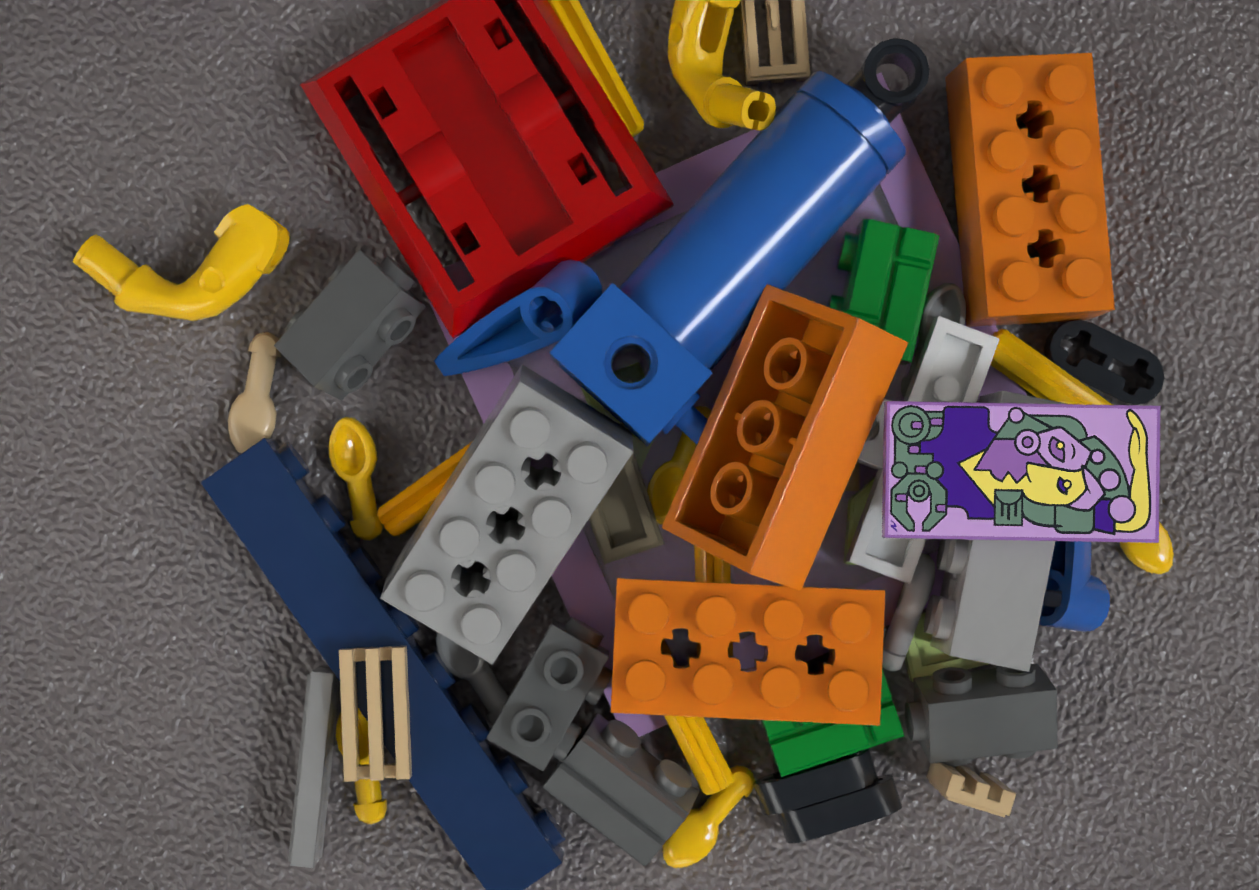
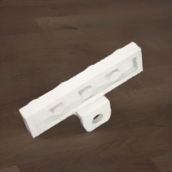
[845,316,999,584]

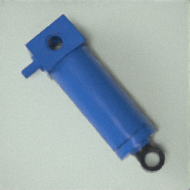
[549,38,930,447]

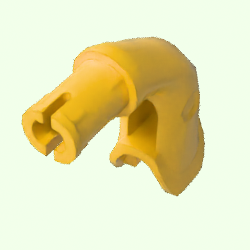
[668,0,776,131]
[73,204,290,321]

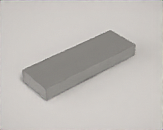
[288,666,340,868]

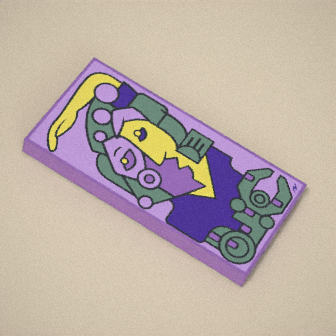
[882,401,1160,543]

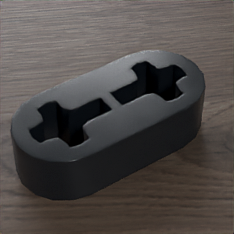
[1044,320,1165,405]
[753,748,878,815]
[778,775,902,844]

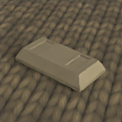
[589,422,665,564]

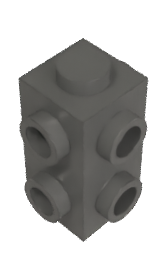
[274,250,426,401]
[486,617,613,771]
[905,664,1058,766]

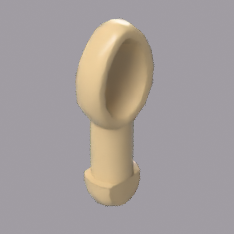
[228,332,281,454]

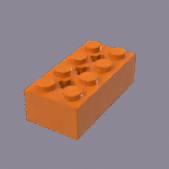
[945,53,1115,327]
[661,284,908,591]
[611,578,885,726]

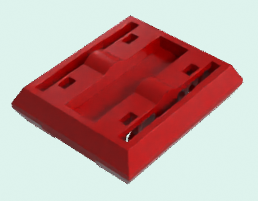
[300,0,674,339]

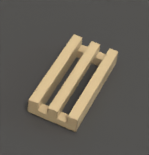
[740,0,810,85]
[339,646,412,782]
[926,763,1016,818]

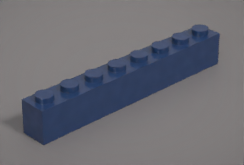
[201,438,566,890]

